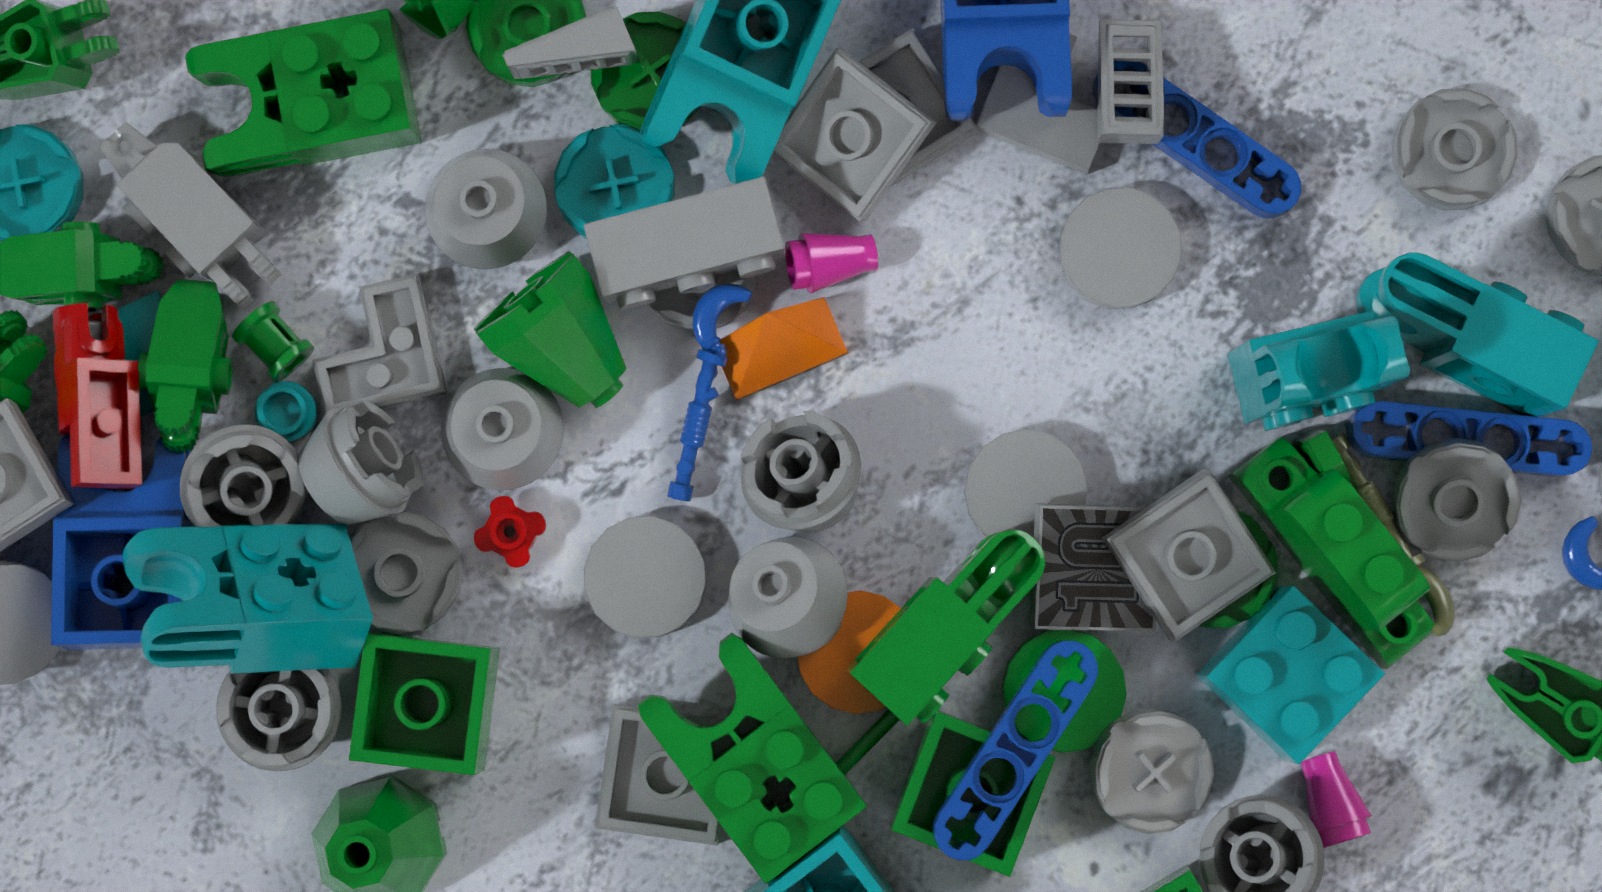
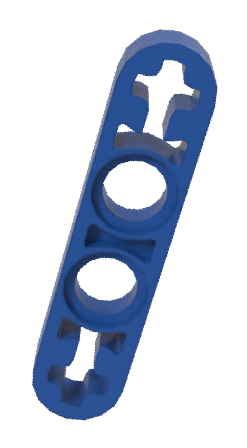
[1093,61,1301,219]
[1346,401,1592,477]
[933,641,1098,860]

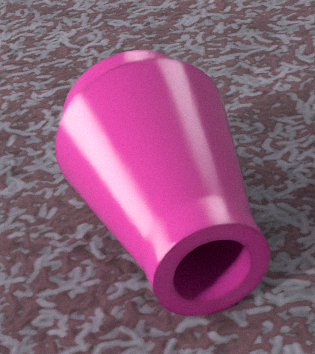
[785,233,878,294]
[1300,751,1372,848]

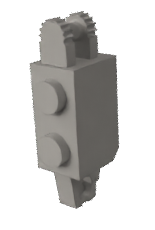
[99,122,282,310]

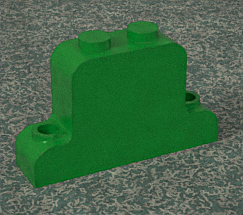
[1228,437,1435,669]

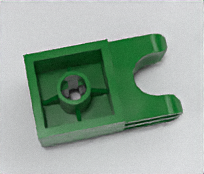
[185,8,422,177]
[846,530,1045,726]
[638,632,867,884]

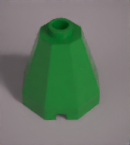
[474,251,627,408]
[311,776,447,892]

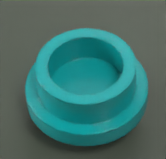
[254,381,317,443]

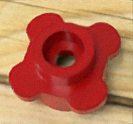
[474,496,546,568]

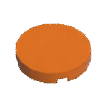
[798,590,901,714]

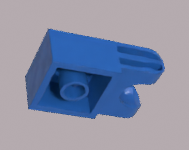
[940,0,1072,121]
[51,434,195,650]

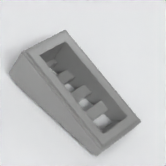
[503,6,639,79]
[1097,19,1164,144]

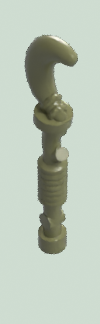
[1332,433,1455,636]

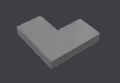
[976,34,1100,174]
[312,273,448,416]

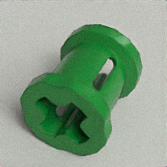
[232,301,315,383]

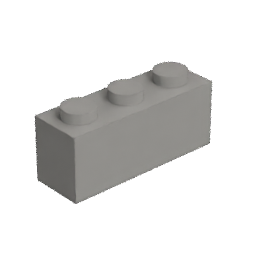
[583,176,785,310]

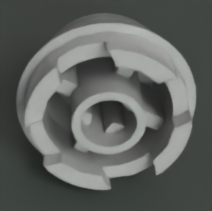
[425,149,547,269]
[441,368,564,490]
[298,400,423,524]
[741,411,861,532]
[180,424,307,527]
[728,537,848,658]
[216,669,342,772]
[1200,795,1324,892]

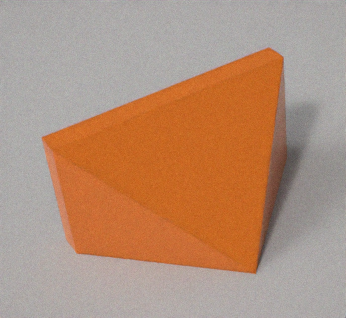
[720,297,848,401]

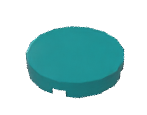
[0,124,84,241]
[554,124,675,239]

